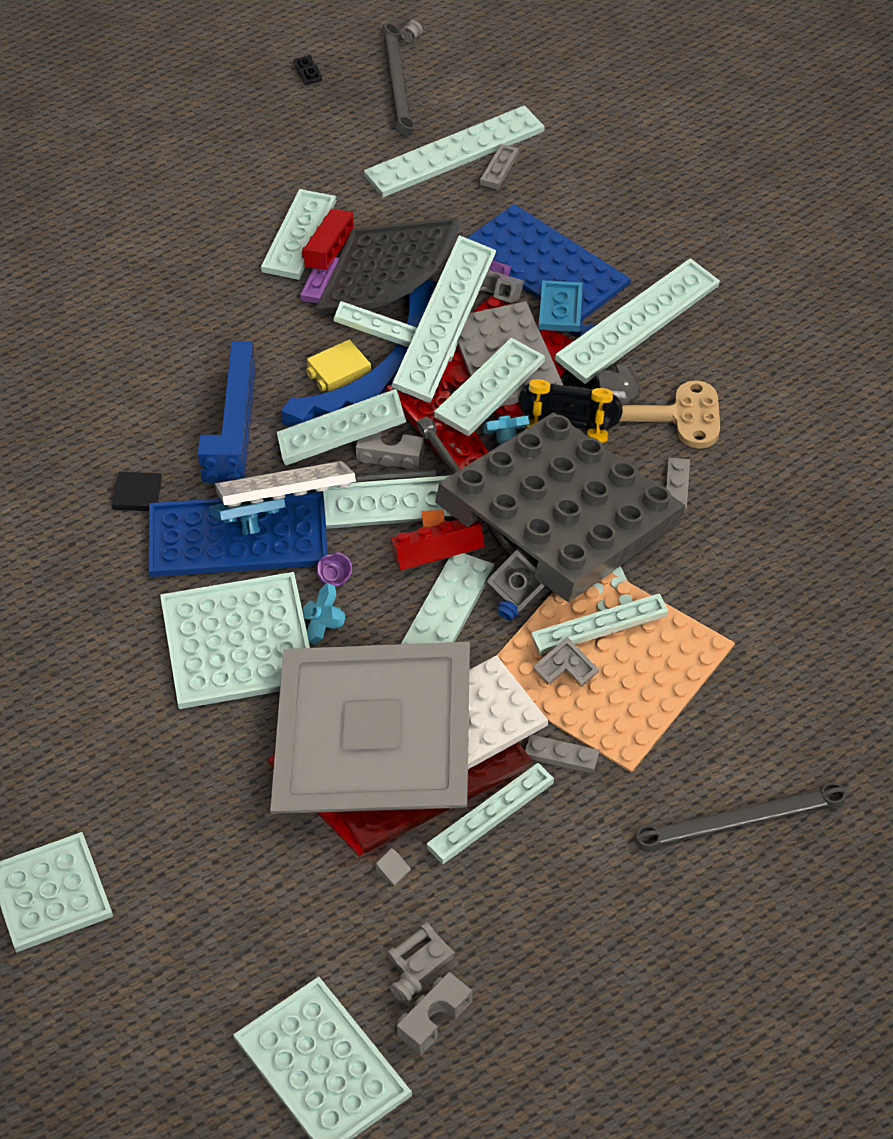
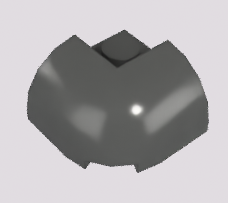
[595,364,640,404]

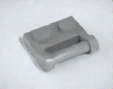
[386,922,455,983]

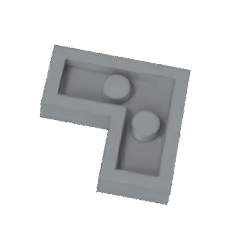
[533,637,599,687]

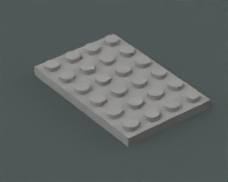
[457,301,563,407]

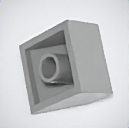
[487,547,545,612]

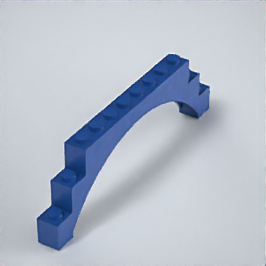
[281,279,436,427]

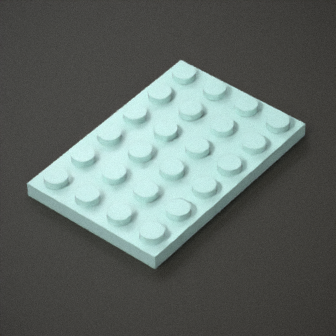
[233,977,412,1139]

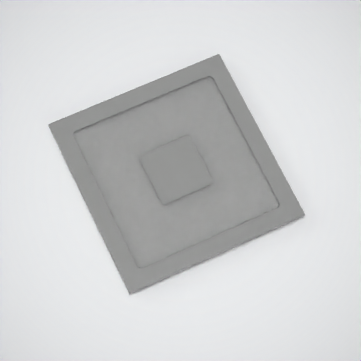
[270,642,470,814]

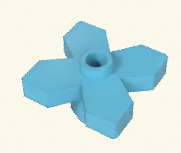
[482,416,529,445]
[303,583,345,645]

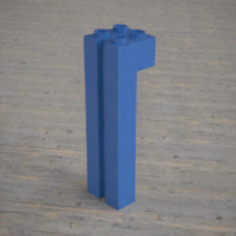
[198,341,256,483]

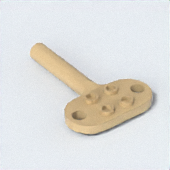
[619,381,720,449]

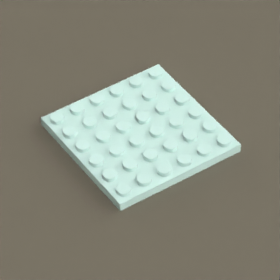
[160,572,310,709]

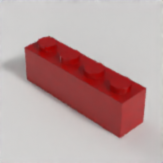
[302,209,355,270]
[390,519,485,571]

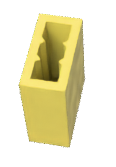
[306,339,371,393]

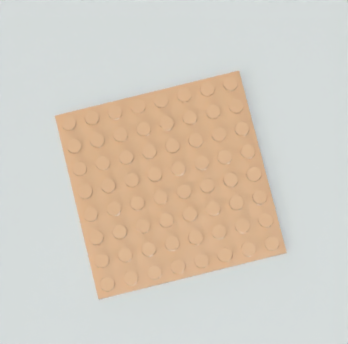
[497,572,735,773]

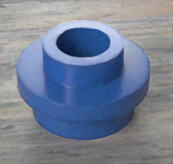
[497,601,519,621]

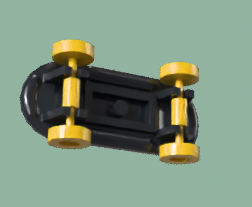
[519,379,623,443]

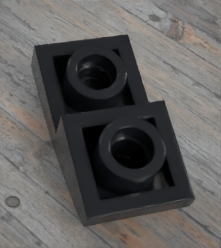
[294,55,323,85]

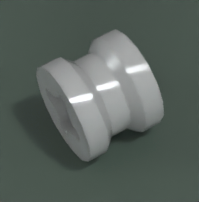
[400,20,423,43]
[390,971,422,1005]

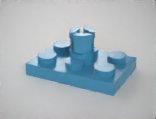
[539,280,583,332]
[209,497,285,535]

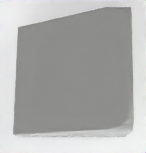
[376,848,411,887]

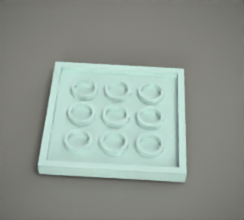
[0,832,113,953]

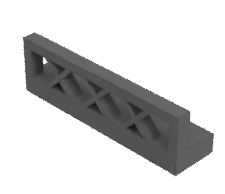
[351,467,436,483]

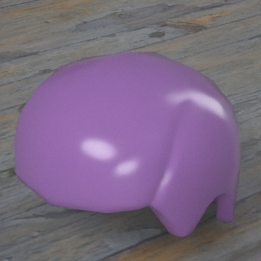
[316,552,352,587]

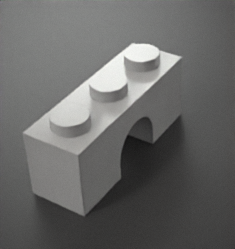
[480,270,524,303]
[356,431,424,469]
[397,972,473,1056]

